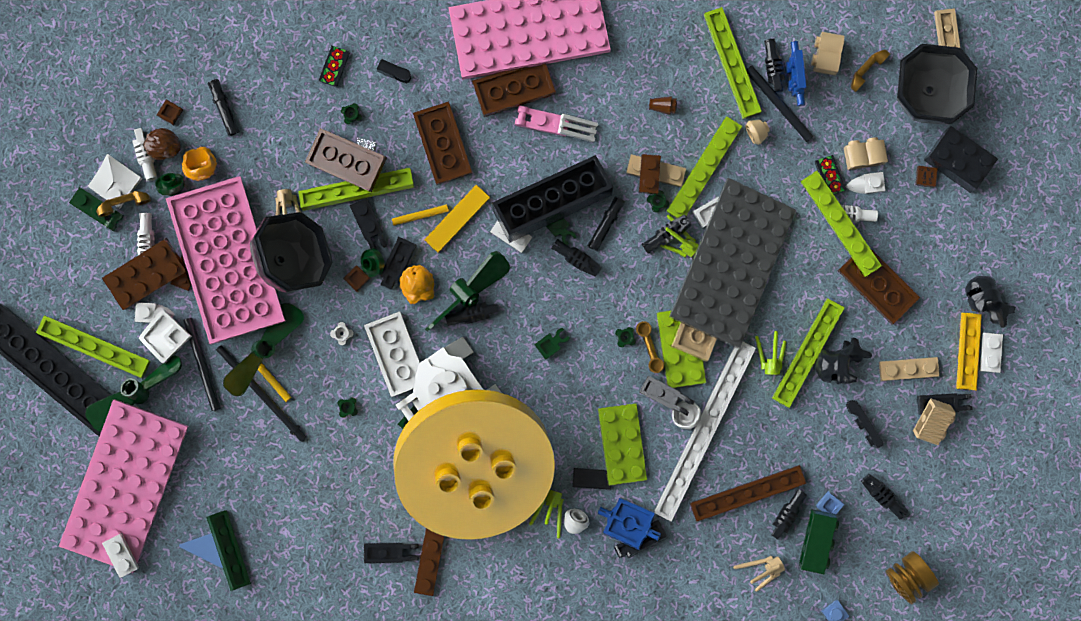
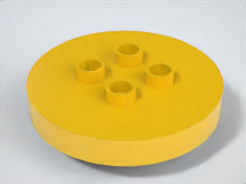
[393,389,555,539]

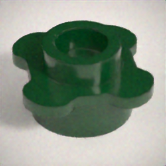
[341,103,362,125]
[647,190,669,213]
[615,327,636,348]
[337,397,358,418]

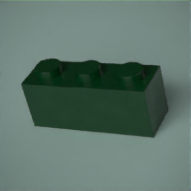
[799,509,839,575]

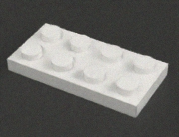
[364,312,420,397]

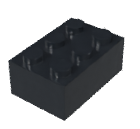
[924,126,998,193]

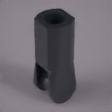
[377,59,411,83]

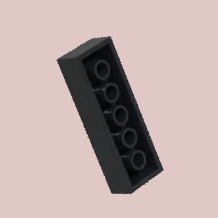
[492,155,613,243]

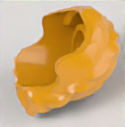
[182,147,217,181]
[399,265,435,304]

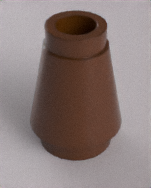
[649,96,677,115]

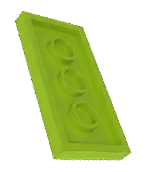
[656,311,706,388]
[598,403,647,485]

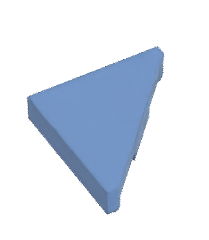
[179,534,223,568]

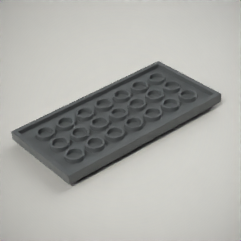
[669,178,796,349]

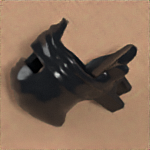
[965,276,1016,328]
[815,337,872,384]

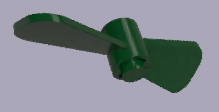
[425,251,510,331]
[223,303,304,397]
[86,355,182,432]

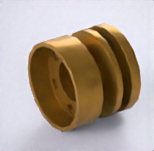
[886,551,939,604]

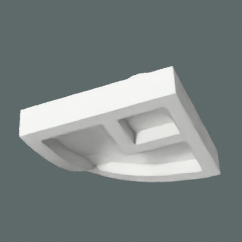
[88,154,143,209]
[139,309,192,364]

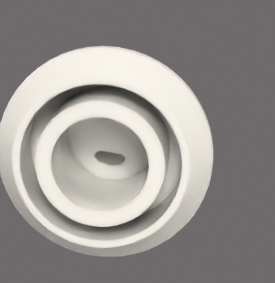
[564,509,589,534]

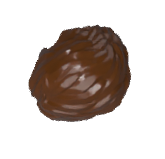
[144,128,181,160]

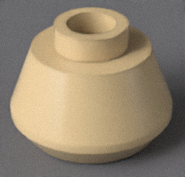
[746,120,770,145]

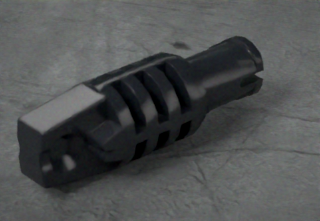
[764,38,785,92]
[642,215,692,254]
[551,239,602,277]
[445,302,499,326]
[861,474,908,520]
[771,489,807,540]

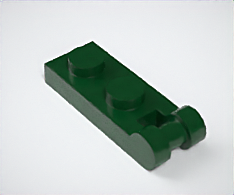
[69,187,124,231]

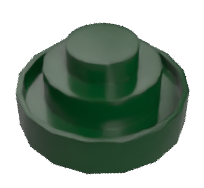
[155,173,185,196]
[360,248,384,277]

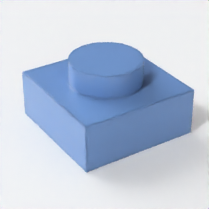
[816,491,844,515]
[821,600,849,621]

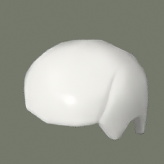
[672,401,701,429]

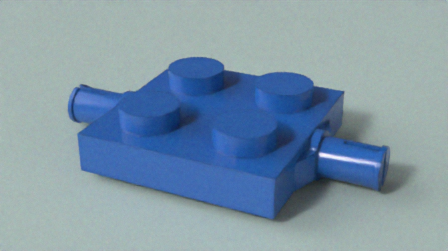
[786,41,806,106]
[598,498,661,550]

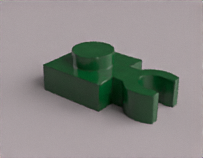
[545,218,576,245]
[534,328,570,360]

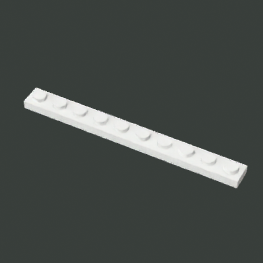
[653,342,756,521]

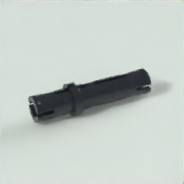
[207,79,240,136]
[587,196,625,252]

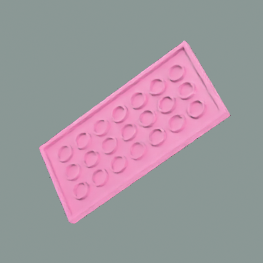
[448,0,611,80]
[166,176,286,345]
[59,399,189,573]

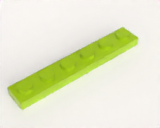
[704,7,762,119]
[666,116,742,218]
[298,168,414,211]
[800,171,882,277]
[771,298,844,408]
[36,315,151,378]

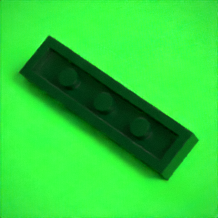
[206,510,251,591]

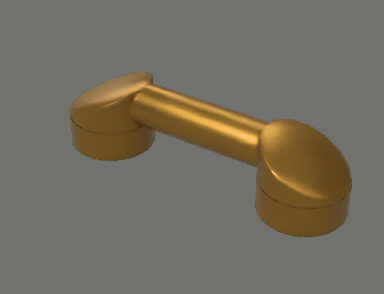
[851,50,891,92]
[97,191,151,217]
[636,321,664,373]

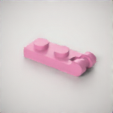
[514,106,569,137]

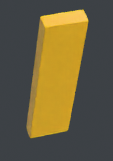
[424,185,490,253]
[956,313,982,391]

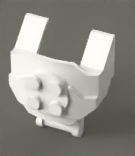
[396,337,502,421]

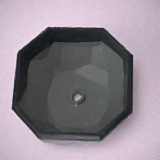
[897,43,978,124]
[250,212,333,292]

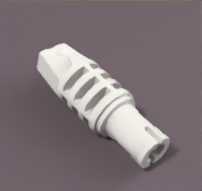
[132,128,157,181]
[823,205,878,223]
[137,213,155,255]

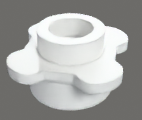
[330,322,353,345]

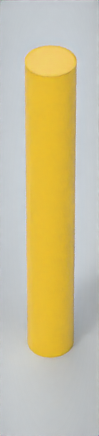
[392,204,449,226]
[258,363,292,402]

